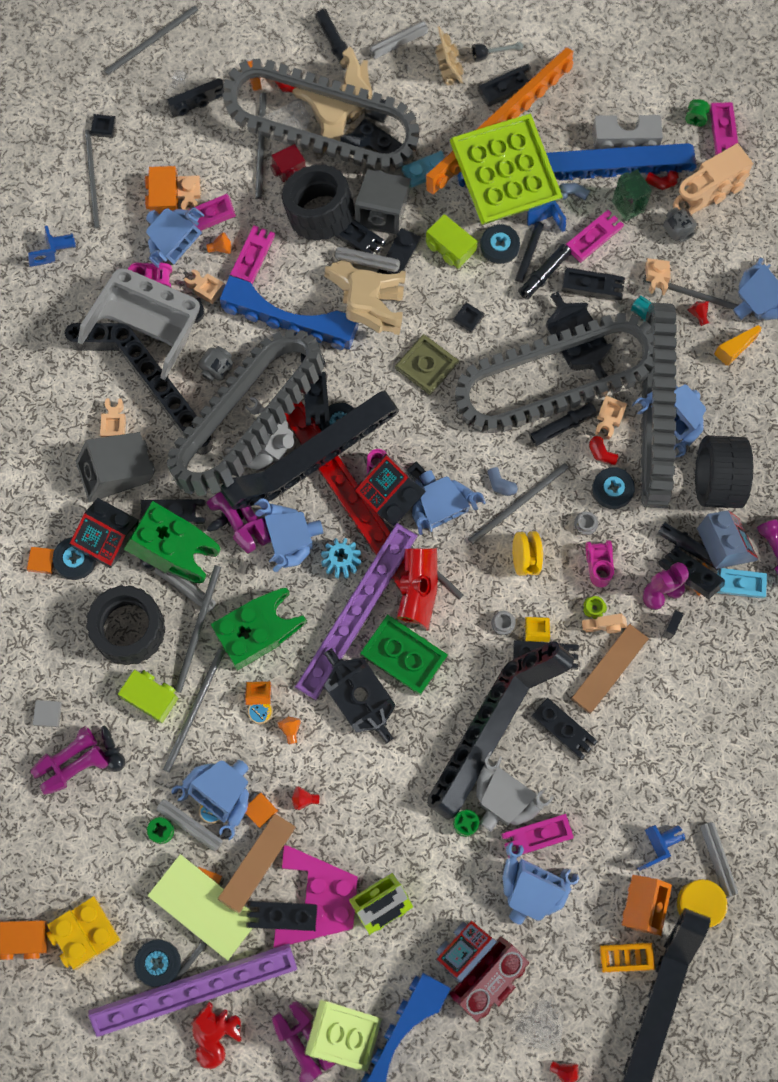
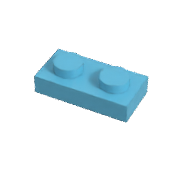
[402,151,445,188]
[717,568,767,598]

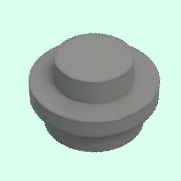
[574,512,598,535]
[491,611,516,635]

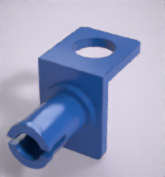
[527,200,566,232]
[28,226,76,267]
[638,825,685,871]

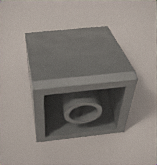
[355,169,411,235]
[76,432,155,503]

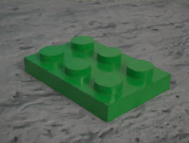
[360,614,448,696]

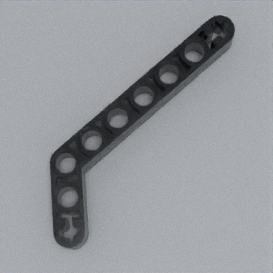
[64,323,213,455]
[220,391,399,510]
[427,641,574,820]
[622,908,711,1082]

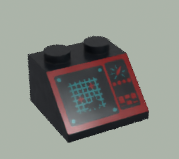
[354,454,426,526]
[70,498,139,569]

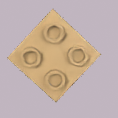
[435,26,464,85]

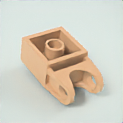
[673,143,753,215]

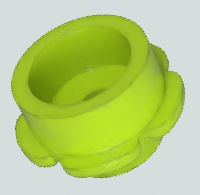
[583,596,607,619]

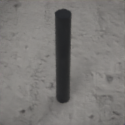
[515,222,544,283]

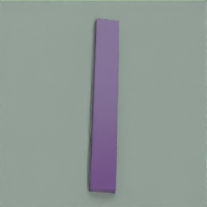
[295,523,418,700]
[88,944,297,1037]

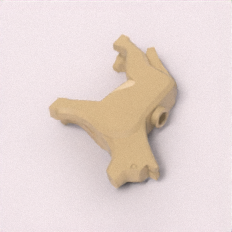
[292,47,372,154]
[324,260,406,335]

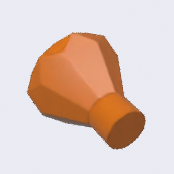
[206,232,231,254]
[278,716,301,744]

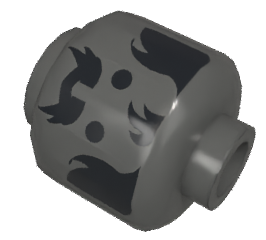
[663,207,697,243]
[199,346,233,382]

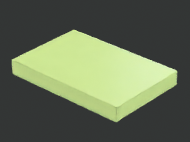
[305,1000,382,1072]

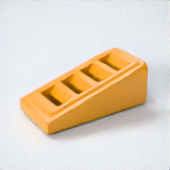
[714,325,761,366]
[600,942,655,973]

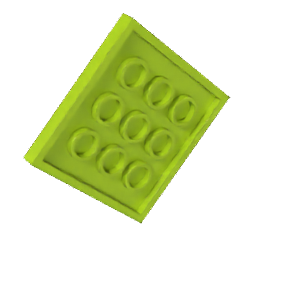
[449,113,563,225]

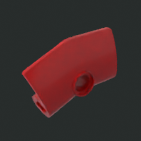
[397,548,438,631]

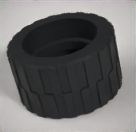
[281,164,355,241]
[695,435,754,508]
[86,585,166,665]

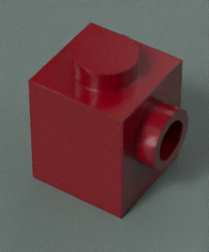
[270,144,306,182]

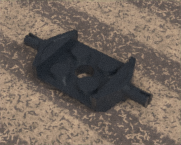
[546,291,612,380]
[322,648,396,744]

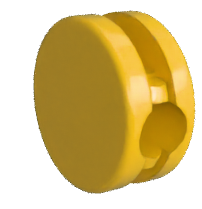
[512,531,543,576]
[676,879,727,928]

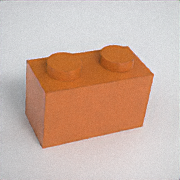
[145,166,178,214]
[622,875,672,936]
[0,921,48,960]

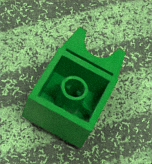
[124,501,221,584]
[210,588,307,671]

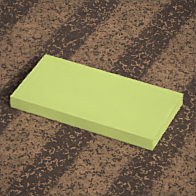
[148,854,257,961]

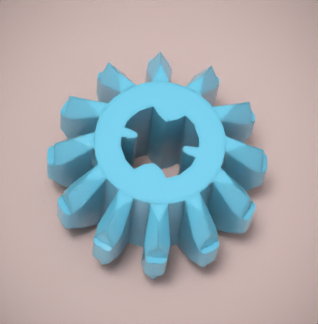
[321,538,361,579]

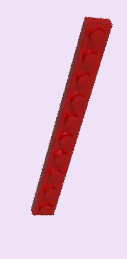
[285,401,409,595]

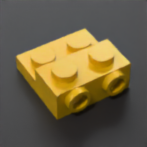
[46,896,121,970]

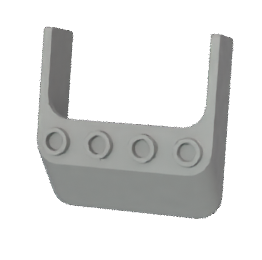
[78,269,200,380]

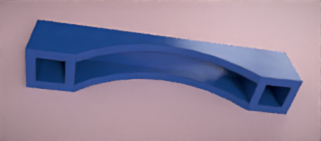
[220,276,359,350]
[361,973,451,1082]

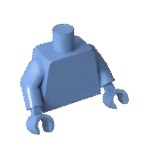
[146,207,204,268]
[733,258,778,320]
[632,384,706,458]
[412,470,486,535]
[254,499,324,572]
[172,760,249,840]
[503,842,579,925]

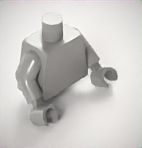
[222,397,294,470]
[476,752,554,832]

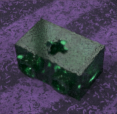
[612,169,652,221]

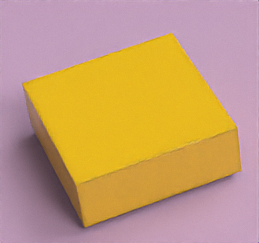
[525,617,550,642]

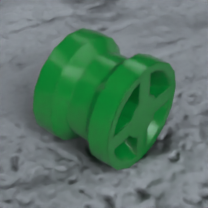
[685,99,710,127]
[453,810,479,837]
[147,817,174,844]

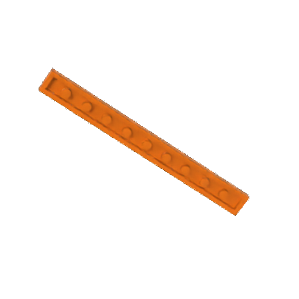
[426,47,574,195]

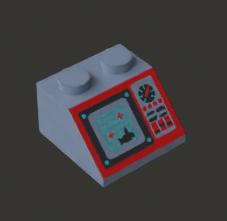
[697,510,758,569]
[435,920,496,982]

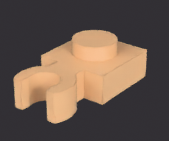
[177,176,201,210]
[646,258,671,295]
[184,269,225,304]
[595,396,627,440]
[100,398,126,438]
[582,613,627,634]

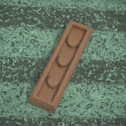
[571,624,649,714]
[218,813,296,914]

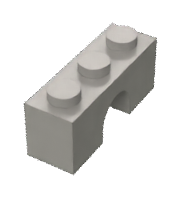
[592,115,663,149]

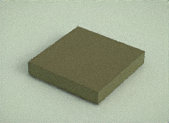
[395,334,459,395]

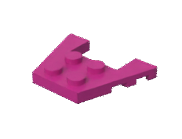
[274,845,358,948]

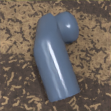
[559,183,591,201]
[487,467,518,496]

